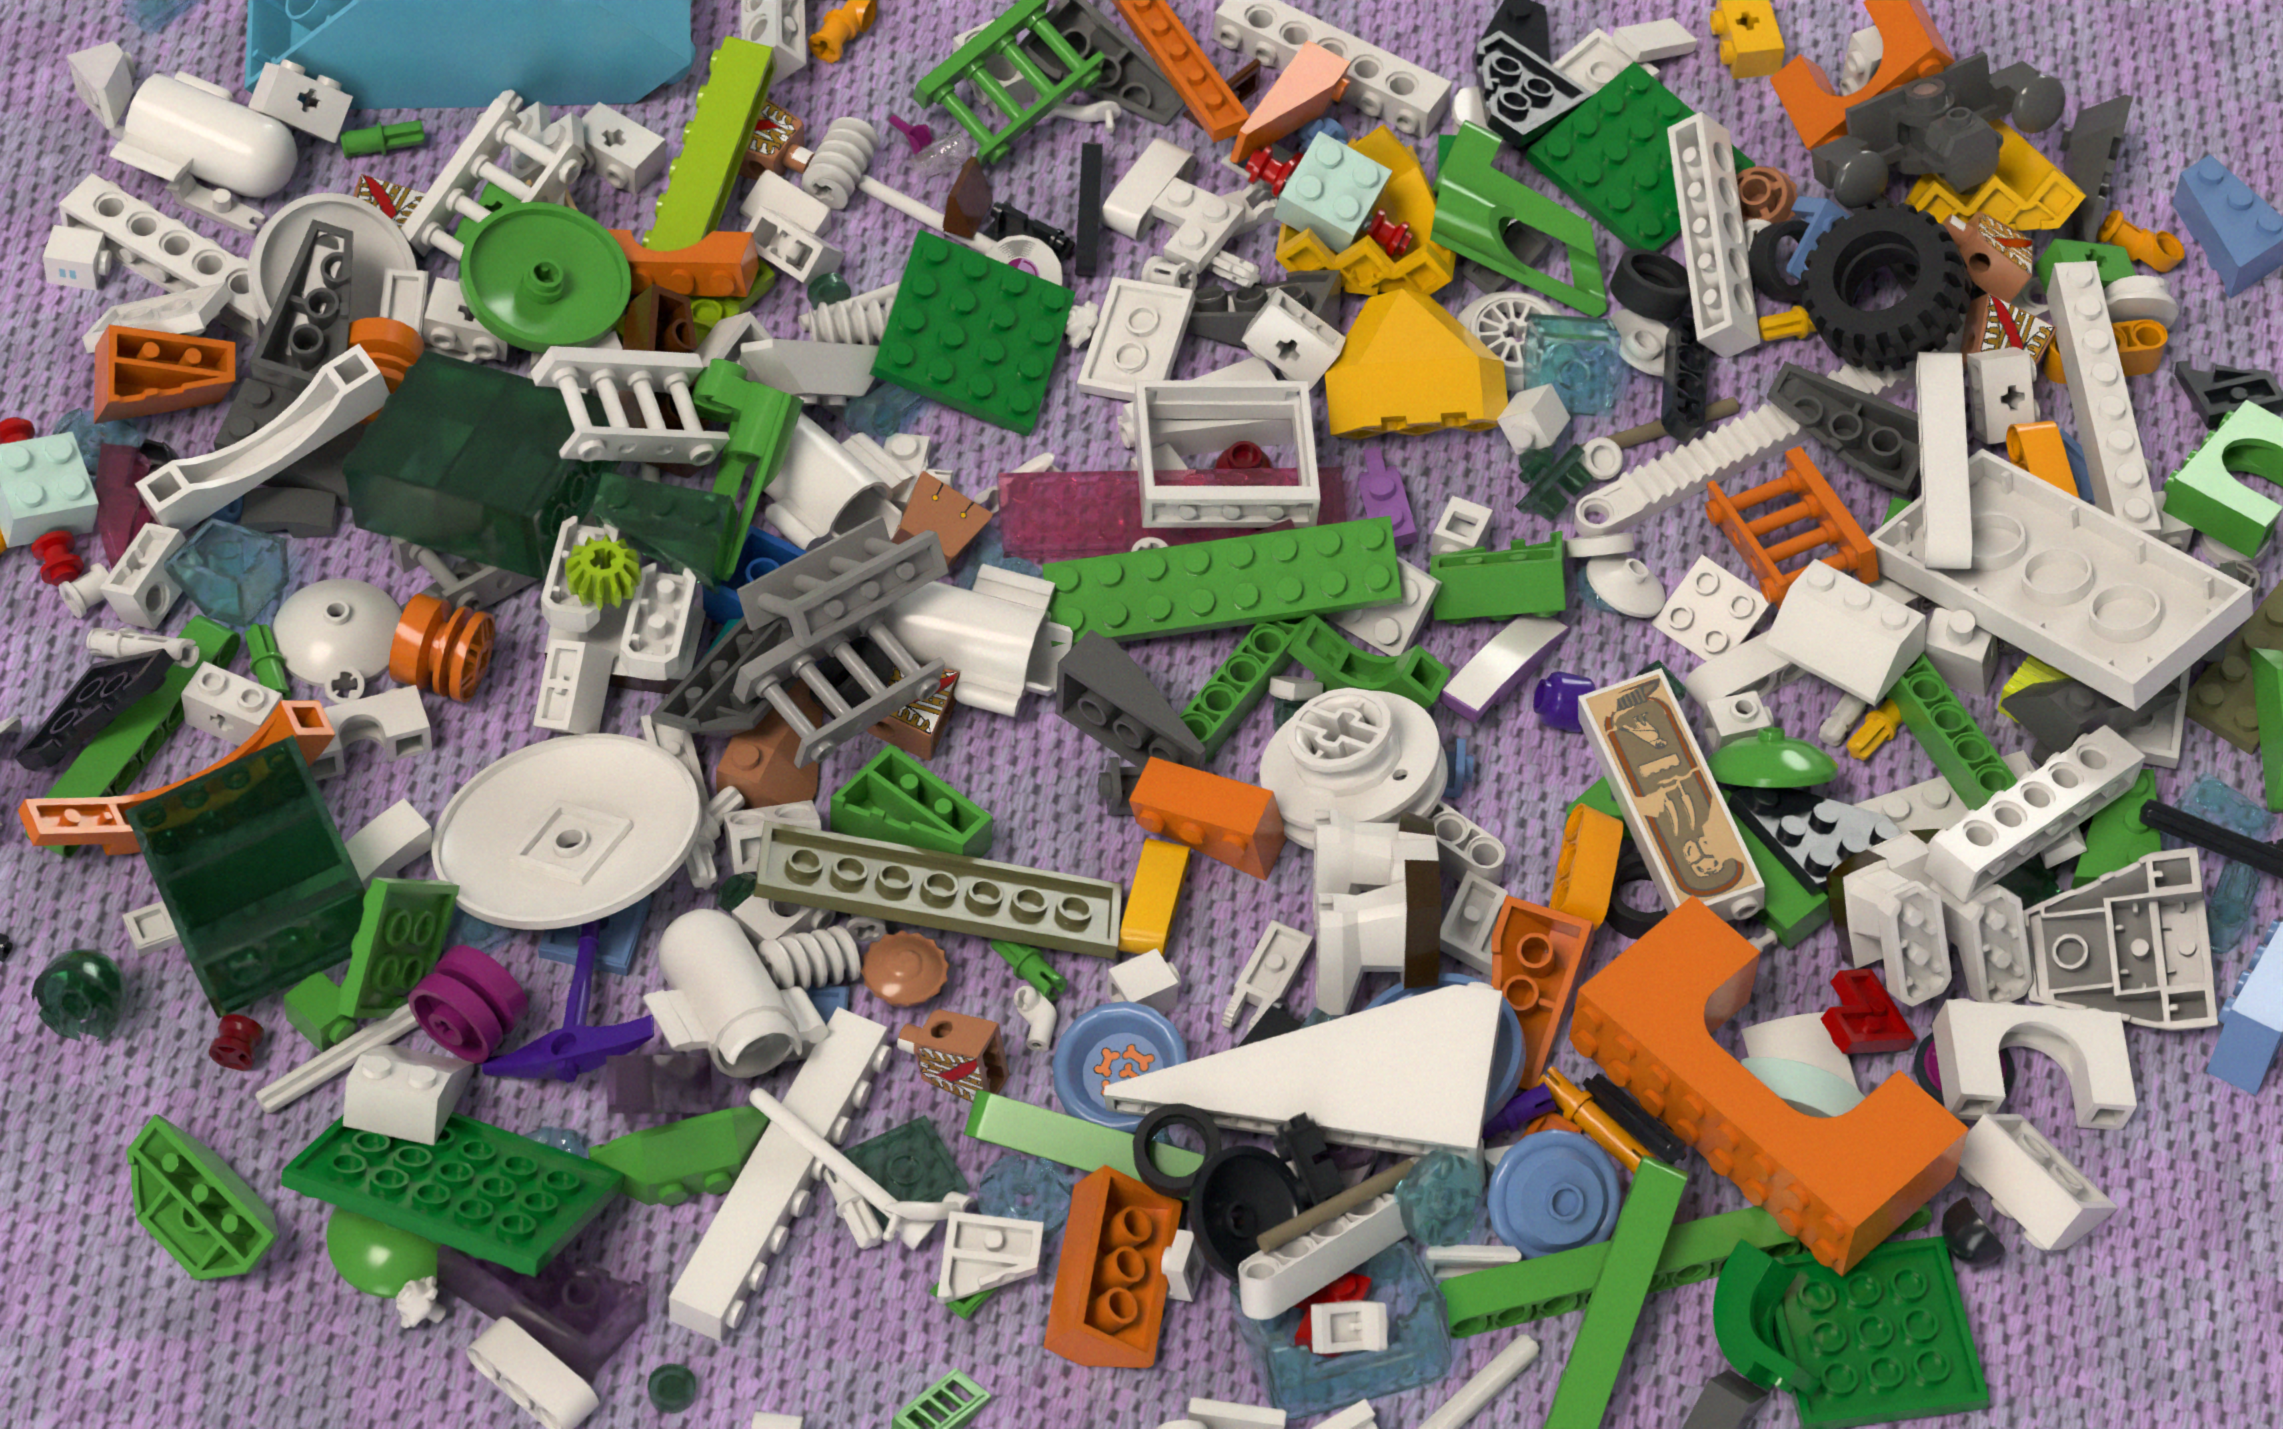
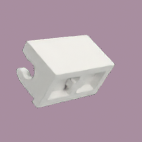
[533,638,615,735]

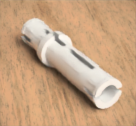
[86,627,199,668]

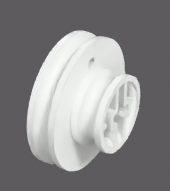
[1260,687,1448,850]

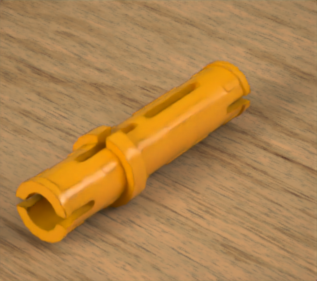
[1535,1066,1657,1176]

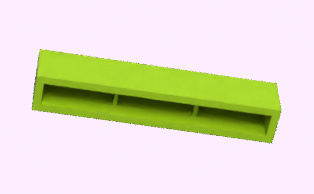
[641,35,778,251]

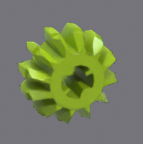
[565,533,642,611]

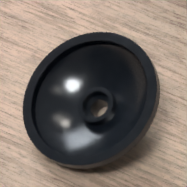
[1189,1145,1310,1284]

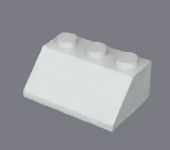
[1765,559,1926,706]
[1958,1114,2118,1251]

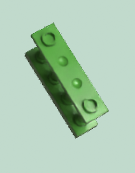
[913,0,1105,168]

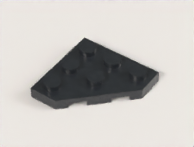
[1472,31,1594,148]
[14,648,175,770]
[1727,786,1902,896]

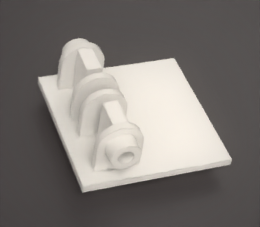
[1651,555,1771,662]

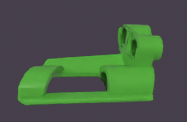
[1430,119,1608,318]
[691,358,805,582]

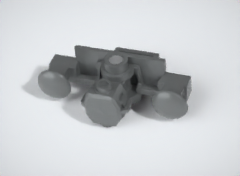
[1811,51,2066,209]

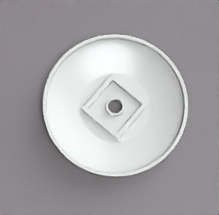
[431,733,701,930]

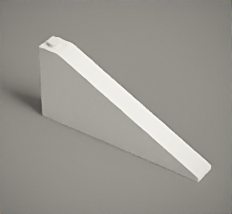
[1104,982,1503,1164]

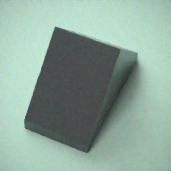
[1682,1369,1769,1429]

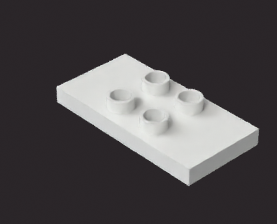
[1868,448,2253,711]

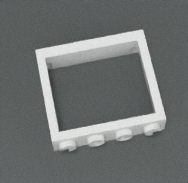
[1133,380,1321,528]

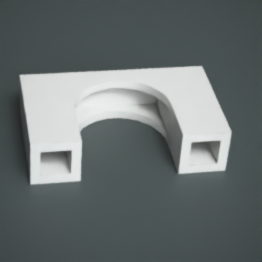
[1932,998,2137,1130]

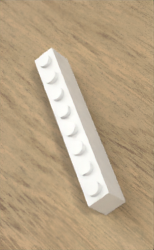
[2046,261,2161,539]
[669,1007,892,1342]

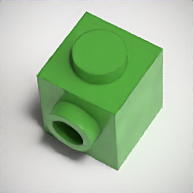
[283,969,358,1053]

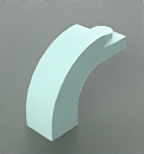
[1741,1057,1866,1118]

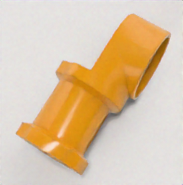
[808,0,878,63]
[2096,210,2185,273]

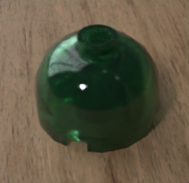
[31,948,129,1042]

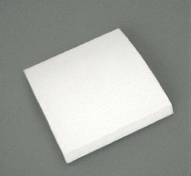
[1741,1012,1859,1090]

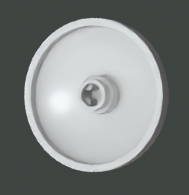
[248,193,417,326]

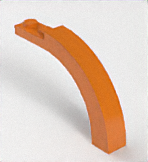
[18,700,336,856]

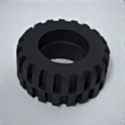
[1800,202,1972,372]

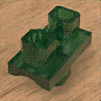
[1515,443,1593,522]

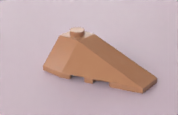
[716,678,823,810]

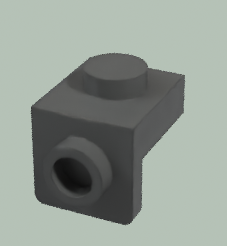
[1098,757,1145,815]

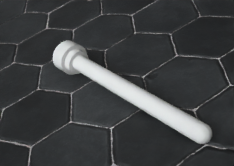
[856,175,997,254]
[749,1088,937,1251]

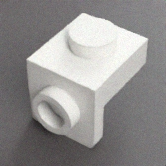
[1311,1300,1389,1354]

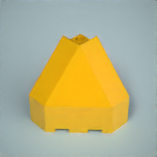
[1904,118,2086,231]
[1275,124,1456,296]
[1325,288,1508,440]

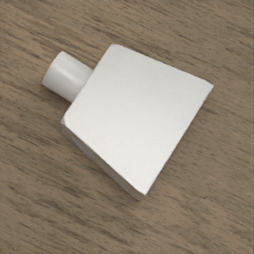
[1923,607,1999,698]

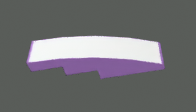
[1439,613,1571,723]

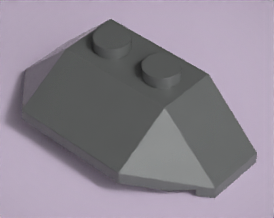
[650,616,801,739]

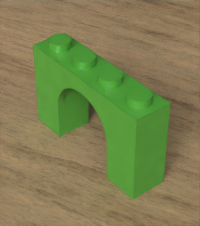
[2162,400,2283,559]

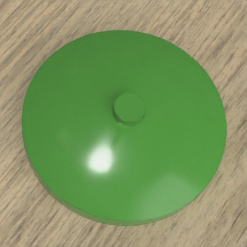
[458,202,631,353]

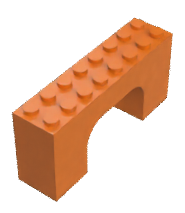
[1569,895,1969,1276]

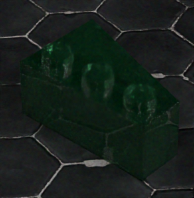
[592,472,739,595]

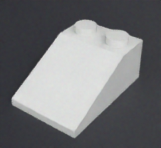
[343,1044,475,1146]

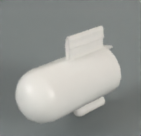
[109,71,298,198]
[744,411,915,552]
[869,564,1073,718]
[643,909,828,1078]

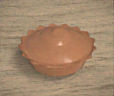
[1736,166,1798,237]
[860,930,950,1008]

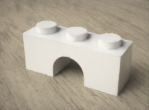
[299,685,432,784]

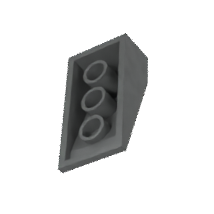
[214,378,412,516]
[1055,629,1206,771]

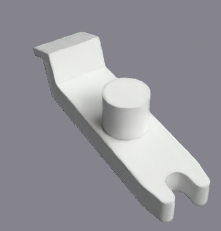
[165,172,265,235]

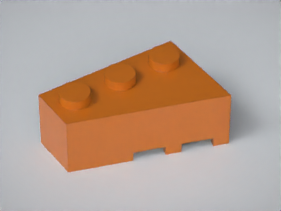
[94,324,235,424]
[1129,756,1287,881]

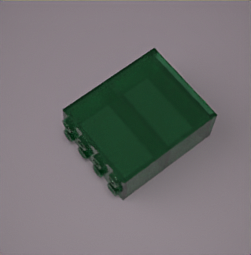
[342,350,621,580]
[124,735,366,1019]

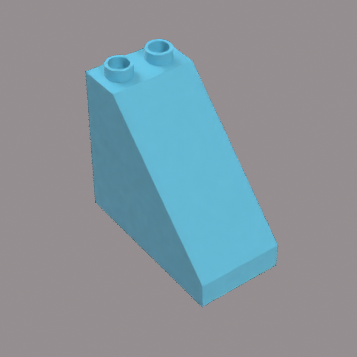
[244,0,696,109]

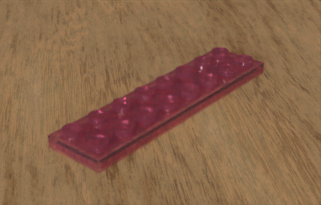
[997,467,1347,559]

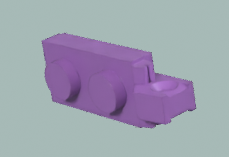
[1358,446,1418,548]

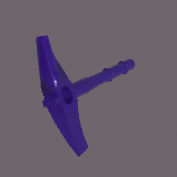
[482,918,654,1083]

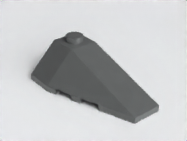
[1767,361,1921,495]

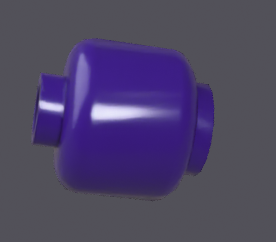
[1533,671,1596,733]

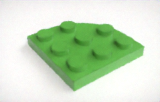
[337,878,460,1018]

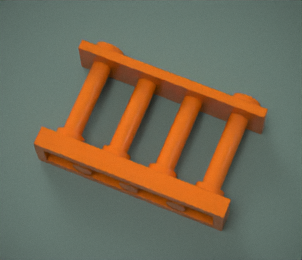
[1704,446,1879,609]

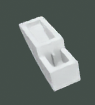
[296,798,433,928]

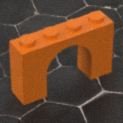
[1769,0,1955,152]

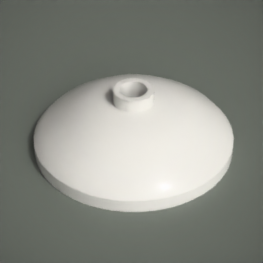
[272,578,402,689]

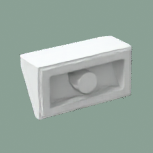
[740,170,831,238]

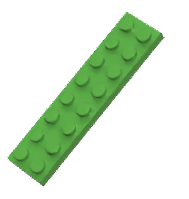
[1042,516,1403,649]

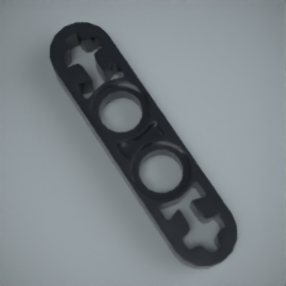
[1075,142,1103,276]
[1661,316,1709,441]

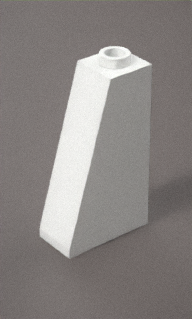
[1118,356,1294,456]

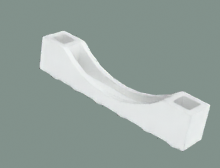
[135,344,393,533]

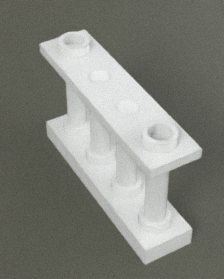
[400,98,586,261]
[531,346,730,466]

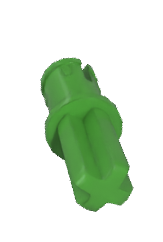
[340,120,425,158]
[245,623,291,700]
[991,938,1068,1002]

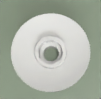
[1607,309,1669,376]
[1586,553,1666,618]

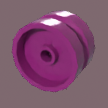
[408,945,529,1063]

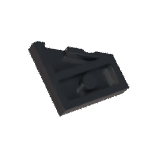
[1479,0,1551,64]
[2174,361,2283,428]

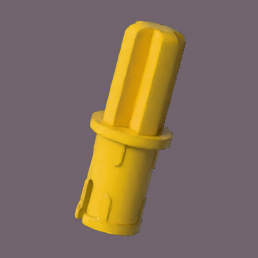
[1757,305,1817,341]
[1846,698,1903,761]

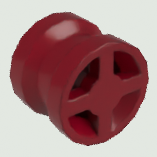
[209,1014,265,1071]

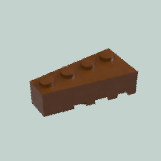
[618,283,710,478]

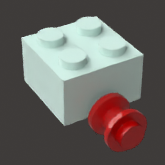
[1244,131,1414,259]
[0,417,99,587]

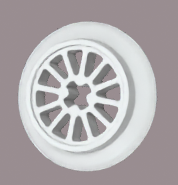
[1457,291,1574,391]

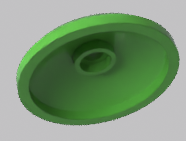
[1706,727,1838,788]
[326,1206,467,1299]

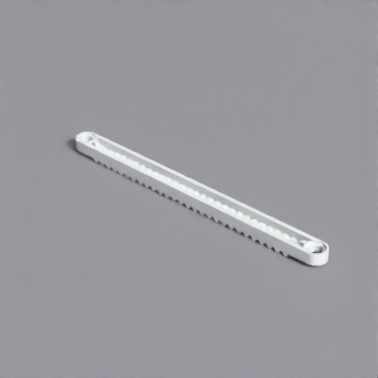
[1574,277,2051,537]

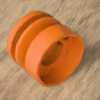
[348,317,426,429]
[389,593,496,703]

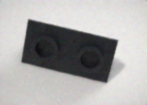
[983,201,1076,263]
[1271,1112,1346,1207]

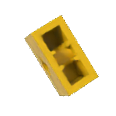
[1710,0,1785,79]

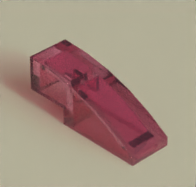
[96,443,154,570]

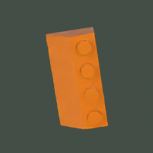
[1043,1164,1182,1368]

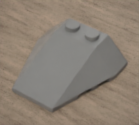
[2023,847,2219,1032]

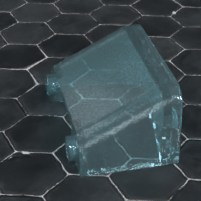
[1229,1240,1452,1421]

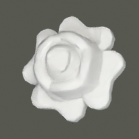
[1063,300,1099,349]
[396,1276,446,1329]

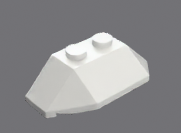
[740,339,878,408]

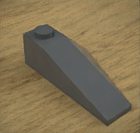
[1018,0,1186,126]
[2059,94,2133,243]
[249,219,354,395]
[1185,270,1342,348]
[2001,677,2182,754]

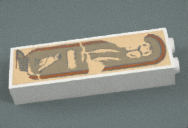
[1578,668,1765,922]

